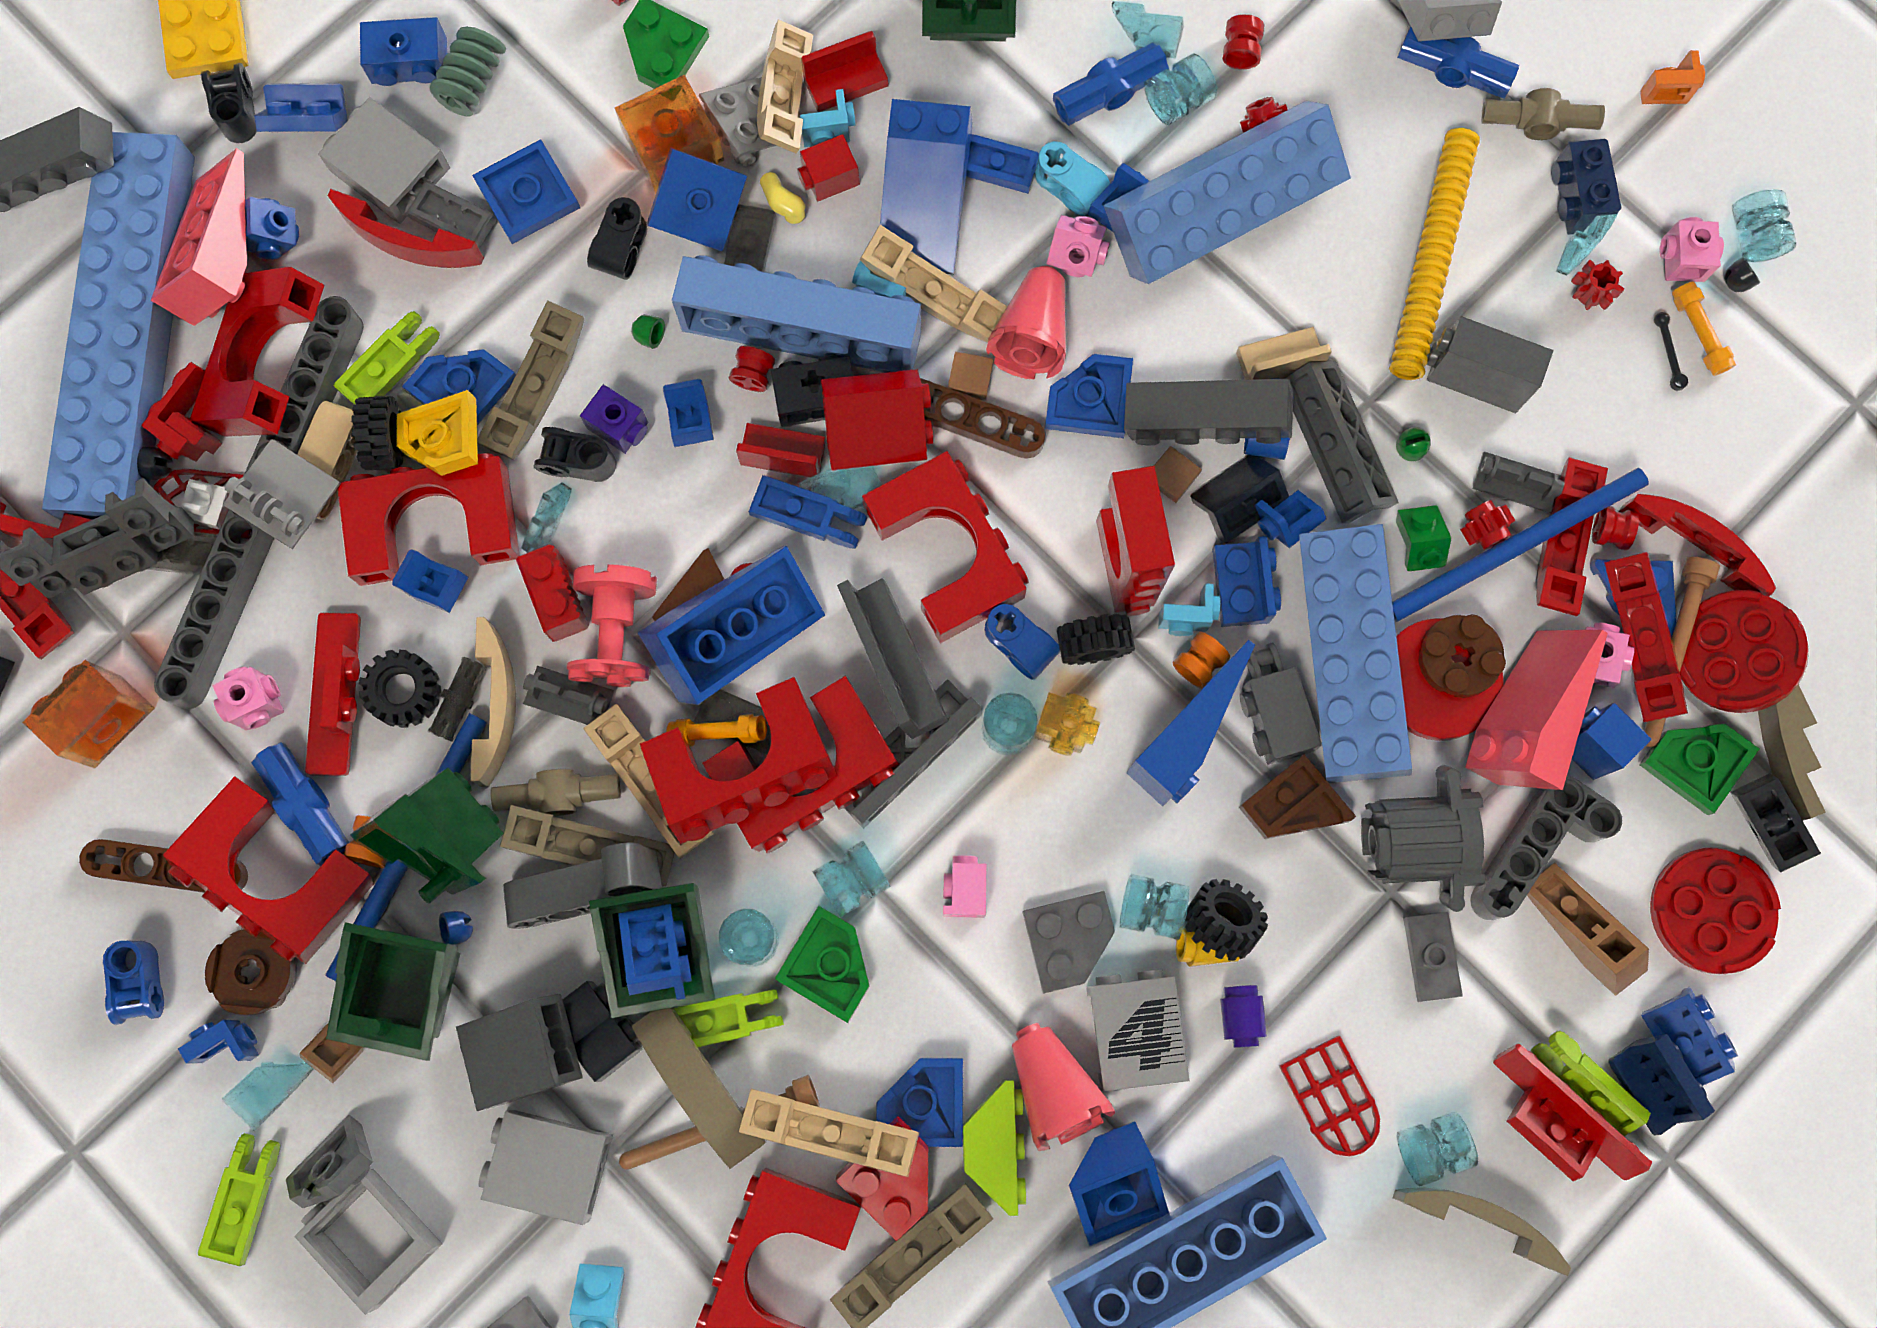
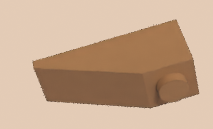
[1527,863,1649,996]

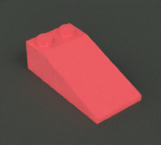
[151,148,247,326]
[1465,630,1608,790]

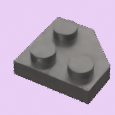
[1022,891,1115,994]
[286,1115,373,1208]

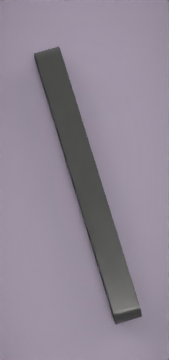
[154,296,364,709]

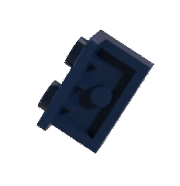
[1551,139,1622,235]
[1608,1034,1715,1136]

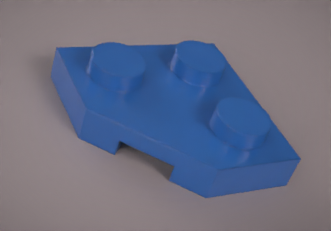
[402,349,516,425]
[1045,354,1133,439]
[876,1058,963,1147]

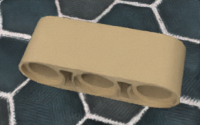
[297,401,357,520]

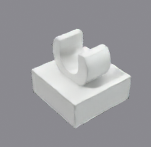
[180,479,229,530]

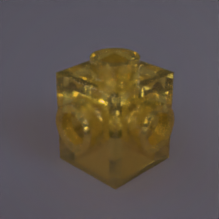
[1034,692,1100,756]

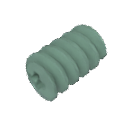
[429,26,506,116]

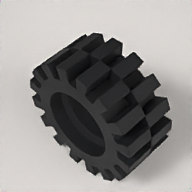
[351,396,404,470]
[1056,614,1135,665]
[358,649,441,728]
[1184,879,1268,961]

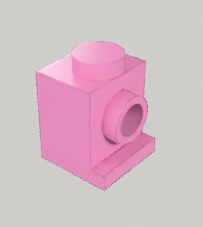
[943,856,987,918]

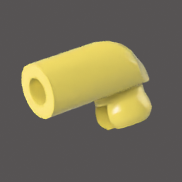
[760,172,806,224]

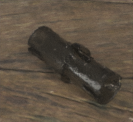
[428,657,487,742]

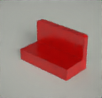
[801,31,888,112]
[736,423,826,479]

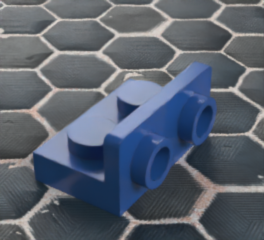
[254,83,348,132]
[1212,536,1281,627]
[618,904,692,1000]
[1641,987,1738,1086]

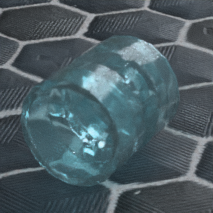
[1144,53,1217,125]
[1732,189,1797,262]
[981,692,1038,755]
[812,841,891,918]
[1119,874,1190,940]
[719,909,779,967]
[1396,1112,1478,1186]

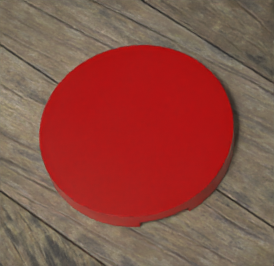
[1680,590,1809,713]
[1396,618,1503,741]
[1650,847,1781,974]

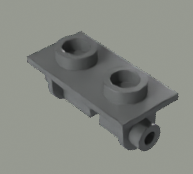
[1472,452,1565,513]
[523,666,615,725]

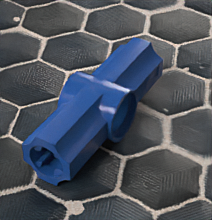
[1397,26,1519,99]
[1053,42,1169,126]
[251,742,349,866]

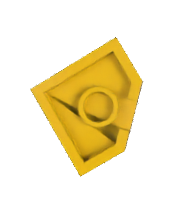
[397,390,478,476]

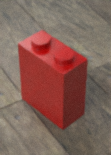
[821,369,933,470]

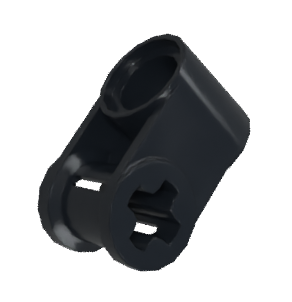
[201,63,257,143]
[587,197,648,280]
[533,427,616,482]

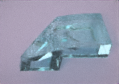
[1112,1,1184,59]
[1556,204,1622,276]
[799,466,882,509]
[521,482,572,553]
[222,1061,314,1131]

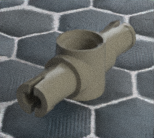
[1481,88,1605,140]
[491,769,621,816]

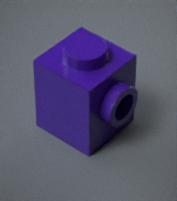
[580,384,648,454]

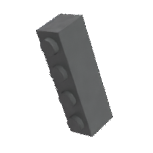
[0,107,114,212]
[1124,379,1294,446]

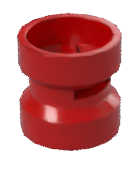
[1222,14,1265,69]

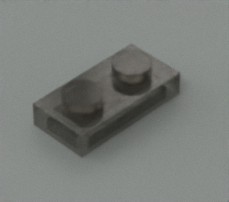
[693,689,771,756]

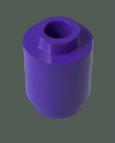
[1220,985,1267,1048]

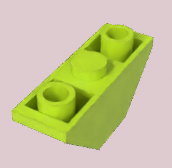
[963,1080,1026,1216]

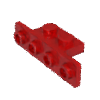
[305,613,361,776]
[1493,1044,1652,1182]

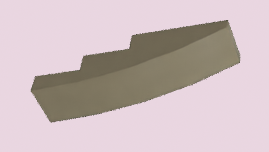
[1758,684,1826,821]

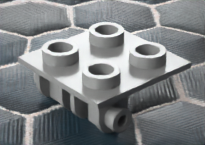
[699,77,802,167]
[223,439,341,550]

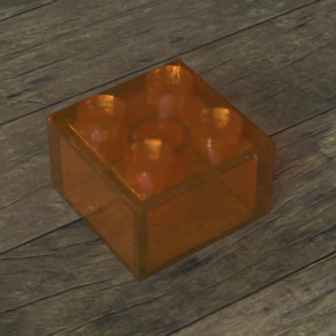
[614,75,725,194]
[22,660,155,768]

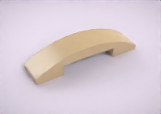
[757,19,813,154]
[859,225,1007,343]
[471,617,516,787]
[583,704,714,859]
[739,1089,919,1177]

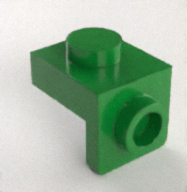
[1396,505,1451,571]

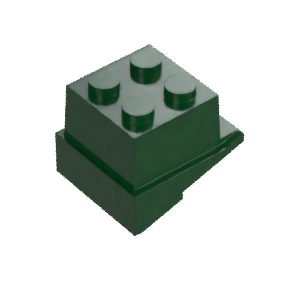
[922,0,1016,42]
[350,768,504,904]
[589,883,716,1018]
[326,922,461,1061]

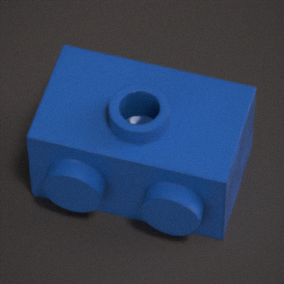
[360,17,447,86]
[1572,703,1652,780]

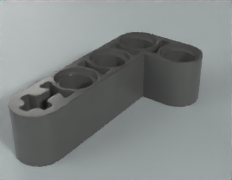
[1470,777,1623,920]
[503,843,662,929]

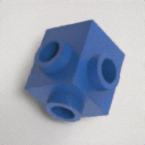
[245,196,299,260]

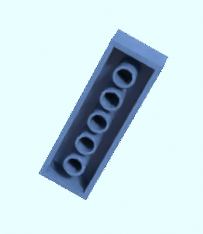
[1103,101,1351,284]
[672,255,921,373]
[1299,524,1412,783]
[1047,1155,1327,1328]

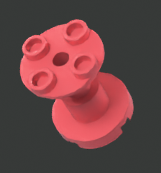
[567,564,657,687]

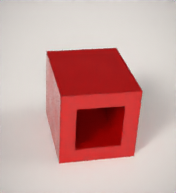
[797,134,860,202]

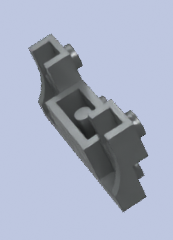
[0,478,194,599]

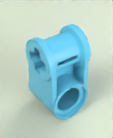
[1035,141,1110,216]

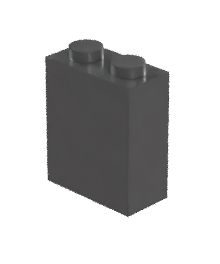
[1427,316,1554,414]
[456,994,583,1111]

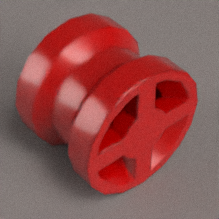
[728,346,775,392]
[1592,506,1639,551]

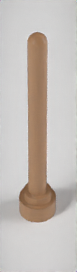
[1644,557,1720,747]
[619,1075,820,1170]

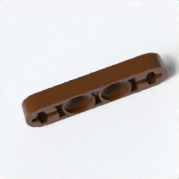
[920,378,1045,459]
[79,839,248,893]

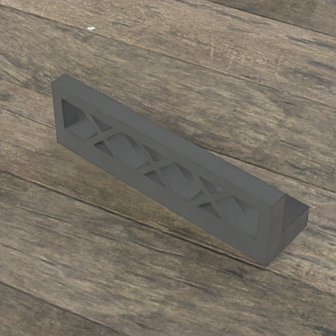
[1284,361,1399,524]
[837,578,949,739]
[844,679,983,829]

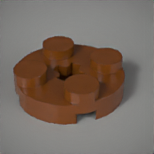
[1418,614,1506,698]
[205,929,296,1015]

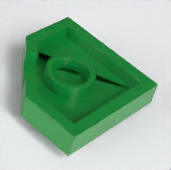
[623,0,709,98]
[1639,724,1760,815]
[775,906,870,1023]

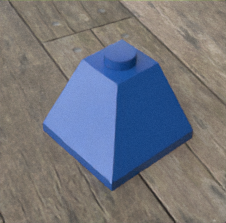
[1069,1122,1169,1246]

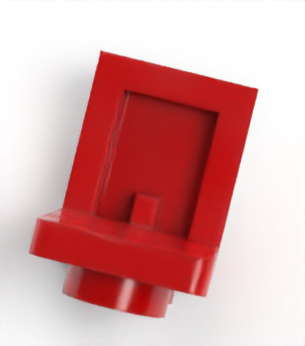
[141,362,206,462]

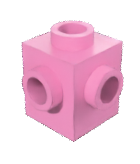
[1047,215,1110,277]
[1660,217,1724,282]
[1585,623,1634,688]
[212,667,284,730]

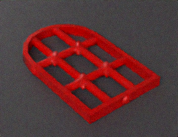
[1279,1036,1380,1156]

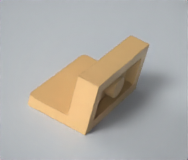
[1236,327,1332,380]

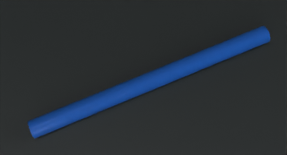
[1392,468,1649,622]
[325,713,488,981]

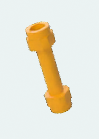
[1672,281,1736,376]
[666,714,767,747]

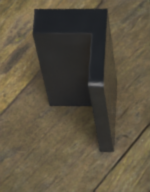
[1190,455,1289,544]

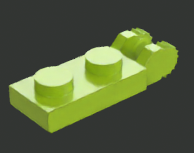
[333,311,440,405]
[674,989,784,1047]
[1531,1030,1651,1137]
[198,1133,281,1266]

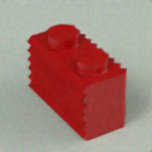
[516,544,589,642]

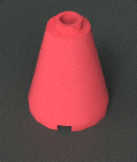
[986,266,1066,379]
[1012,1023,1115,1151]

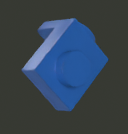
[1088,163,1150,232]
[663,379,714,447]
[1255,490,1327,548]
[392,549,469,613]
[178,1020,259,1064]

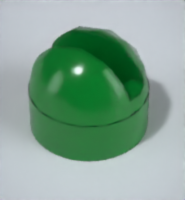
[631,314,665,349]
[1396,427,1431,461]

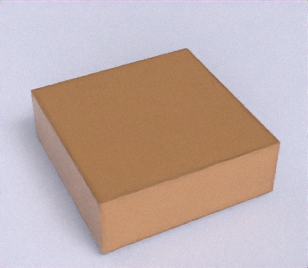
[948,352,994,400]
[1154,446,1202,503]
[299,1023,363,1083]

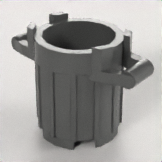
[1361,765,1486,912]

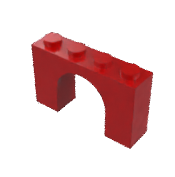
[190,267,325,437]
[862,451,1029,644]
[338,453,520,586]
[1096,466,1175,616]
[702,676,900,853]
[640,677,837,844]
[163,776,374,964]
[695,1168,861,1328]

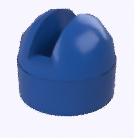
[439,911,473,945]

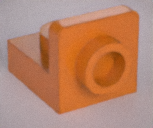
[1640,50,1705,104]

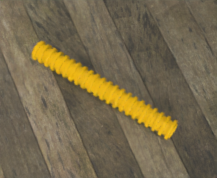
[1389,128,1480,380]

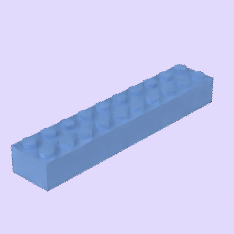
[42,132,195,521]

